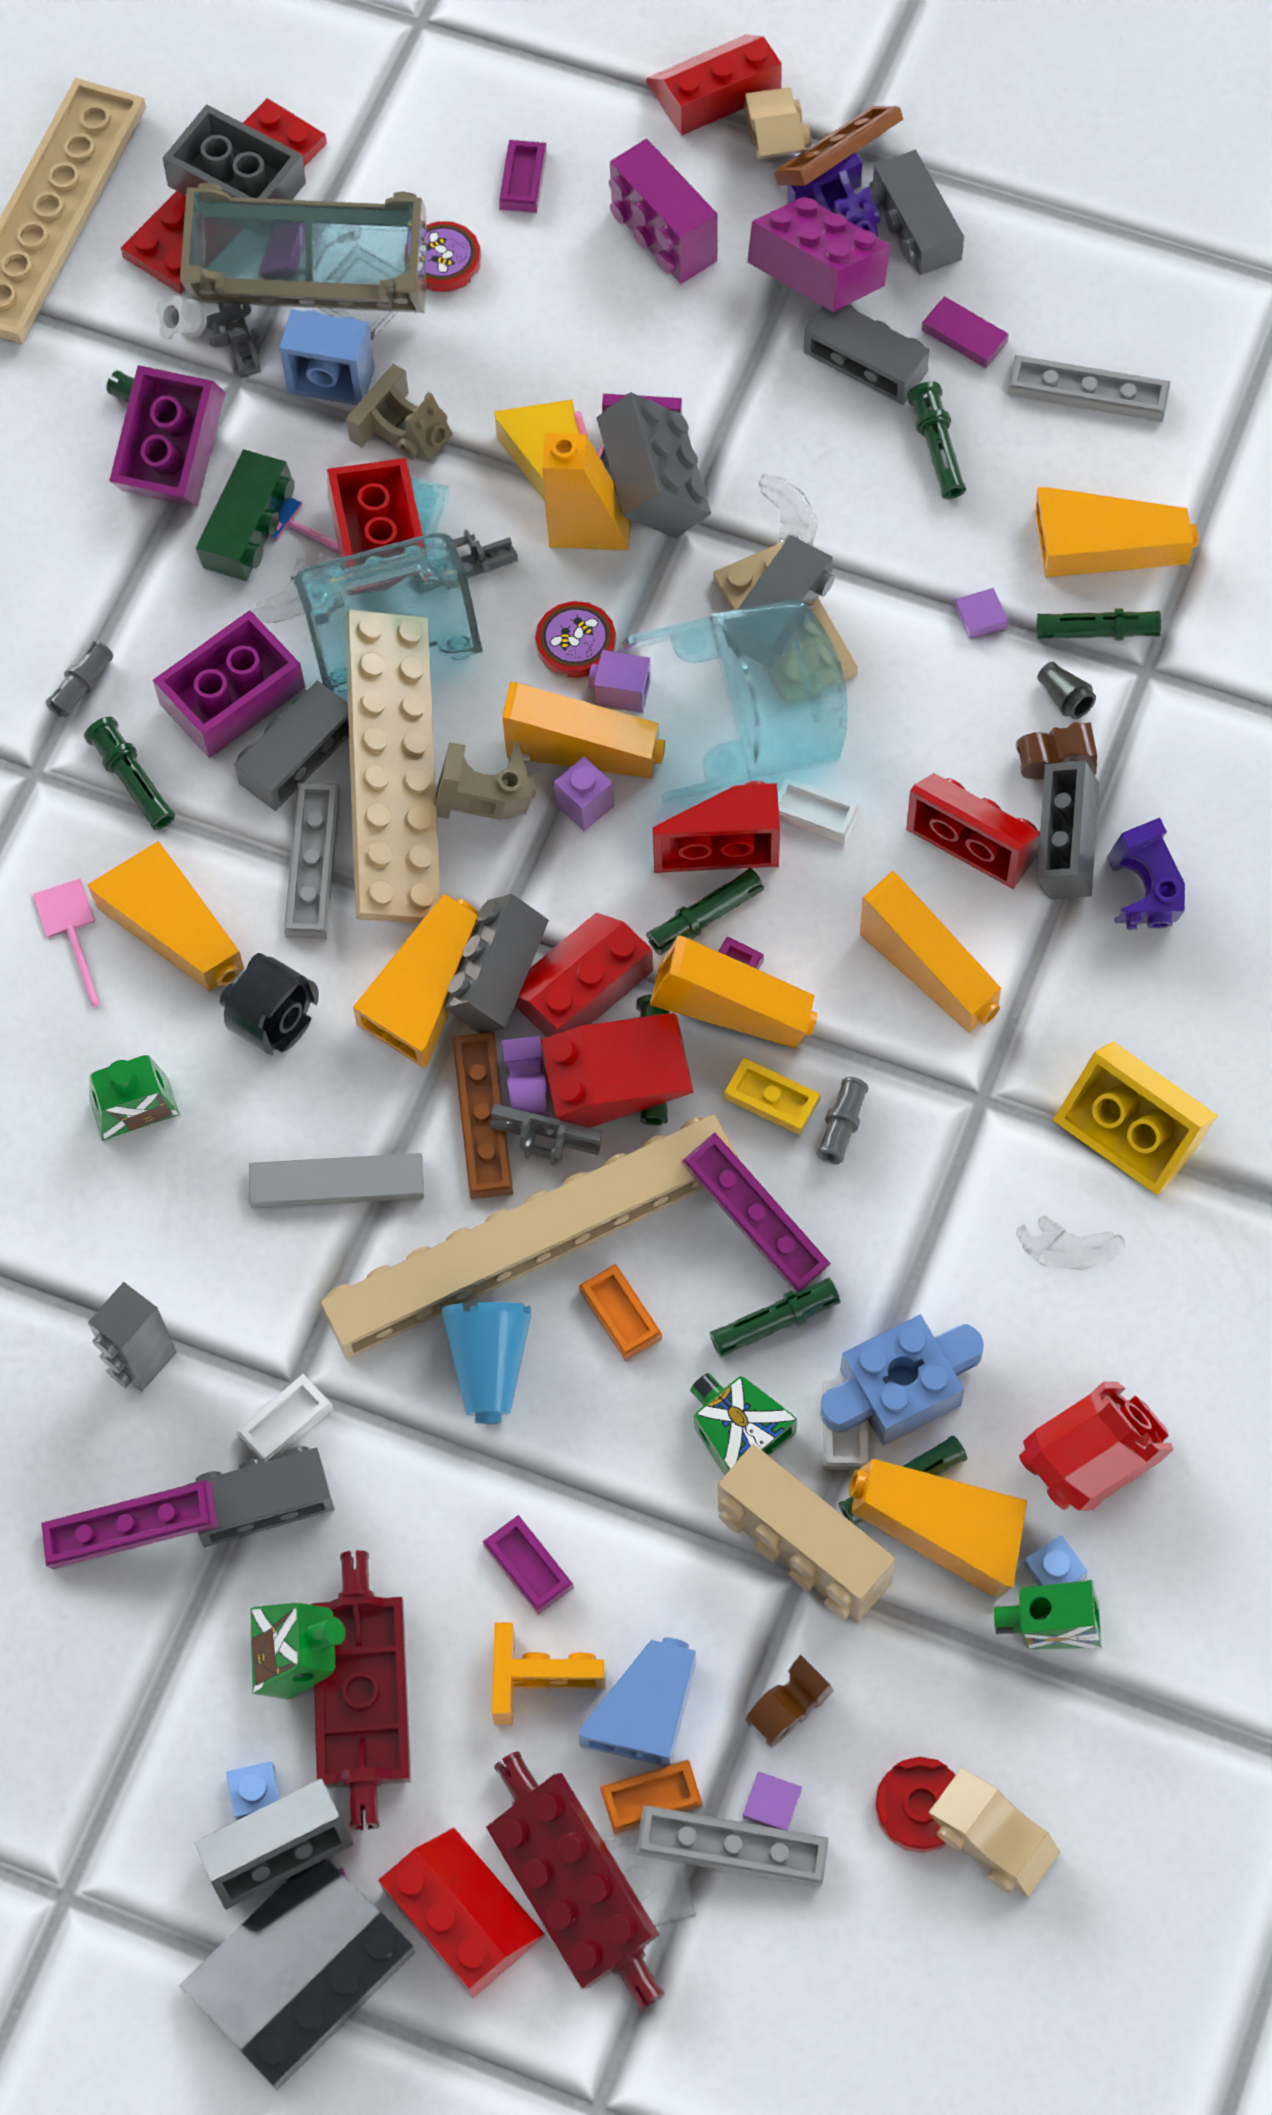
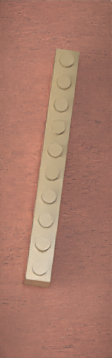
[320,1113,738,1360]

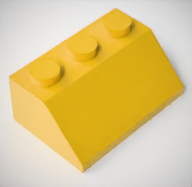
[1053,1041,1218,1196]

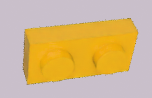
[724,1058,821,1136]

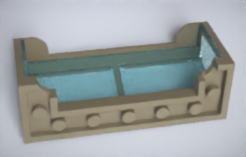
[180,183,426,313]

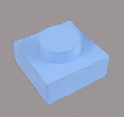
[1023,1535,1088,1586]
[226,1761,280,1820]

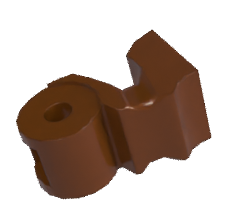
[1015,722,1097,780]
[745,1654,834,1747]

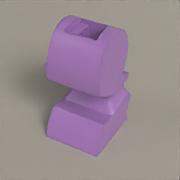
[501,1036,548,1117]

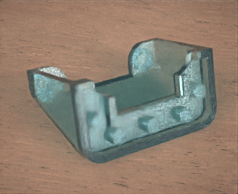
[294,533,483,692]

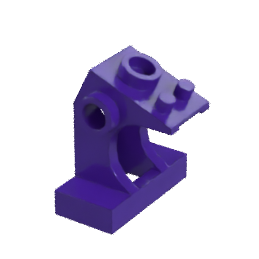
[787,152,880,237]
[1106,817,1185,930]

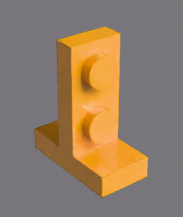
[492,1622,606,1724]

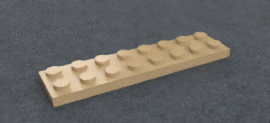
[0,78,146,344]
[345,610,441,924]

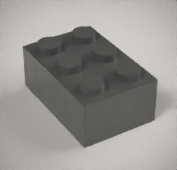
[162,104,306,237]
[596,392,711,538]

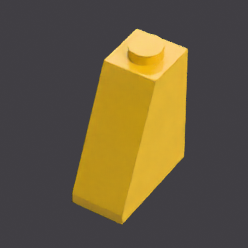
[494,399,579,501]

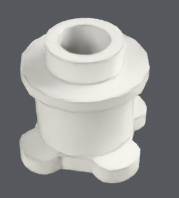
[156,295,207,339]

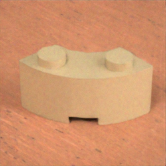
[744,87,811,160]
[929,1768,1061,1898]

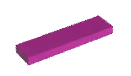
[681,1132,831,1293]
[41,1480,218,1569]

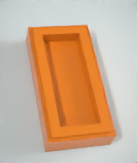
[578,1264,662,1361]
[600,1759,703,1835]

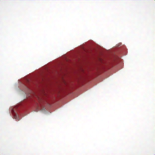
[311,1550,411,1830]
[486,1751,665,2010]

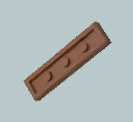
[774,106,904,186]
[452,1032,513,1200]

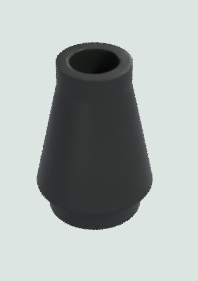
[1037,662,1096,719]

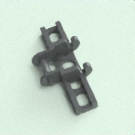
[206,302,261,377]
[413,529,518,595]
[490,1104,603,1166]

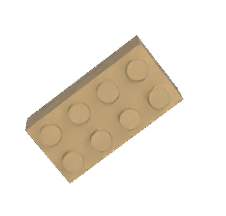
[718,1444,896,1624]

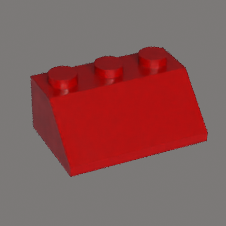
[646,35,782,136]
[327,458,428,596]
[906,773,1040,889]
[515,912,653,1037]
[378,1827,545,1998]

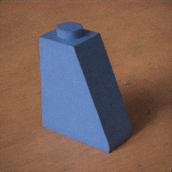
[579,1637,696,1767]

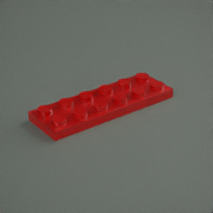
[120,98,327,295]

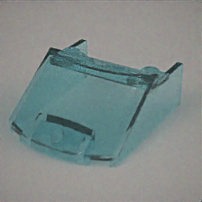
[623,599,848,804]

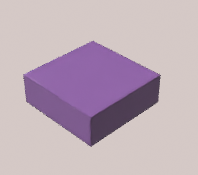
[955,588,1008,639]
[743,1771,802,1830]

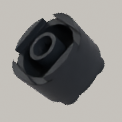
[219,953,319,1055]

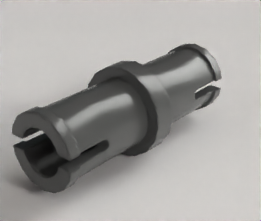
[45,641,114,718]
[816,1077,869,1165]

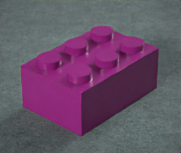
[608,138,718,284]
[747,196,891,312]
[109,365,226,507]
[153,610,306,758]

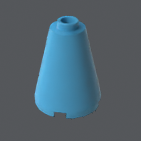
[442,1302,531,1424]

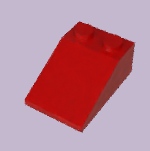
[652,781,780,873]
[541,1013,694,1128]

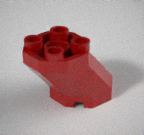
[1019,1381,1174,1511]

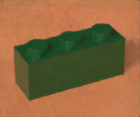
[196,449,295,581]

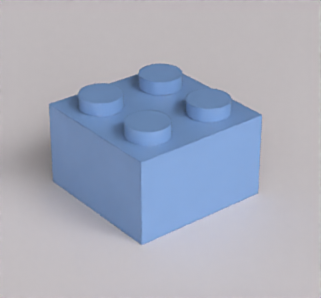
[279,309,375,405]

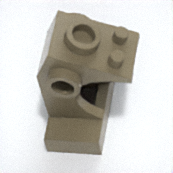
[346,363,453,462]
[435,741,536,820]

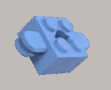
[820,1314,984,1446]

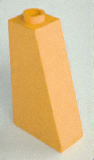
[542,433,631,550]
[1034,487,1199,578]
[502,682,666,779]
[87,841,244,991]
[860,871,1001,1033]
[353,893,479,1069]
[650,935,817,1048]
[849,1459,1027,1597]

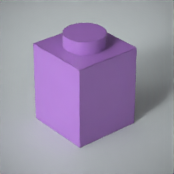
[588,650,651,713]
[554,757,614,831]

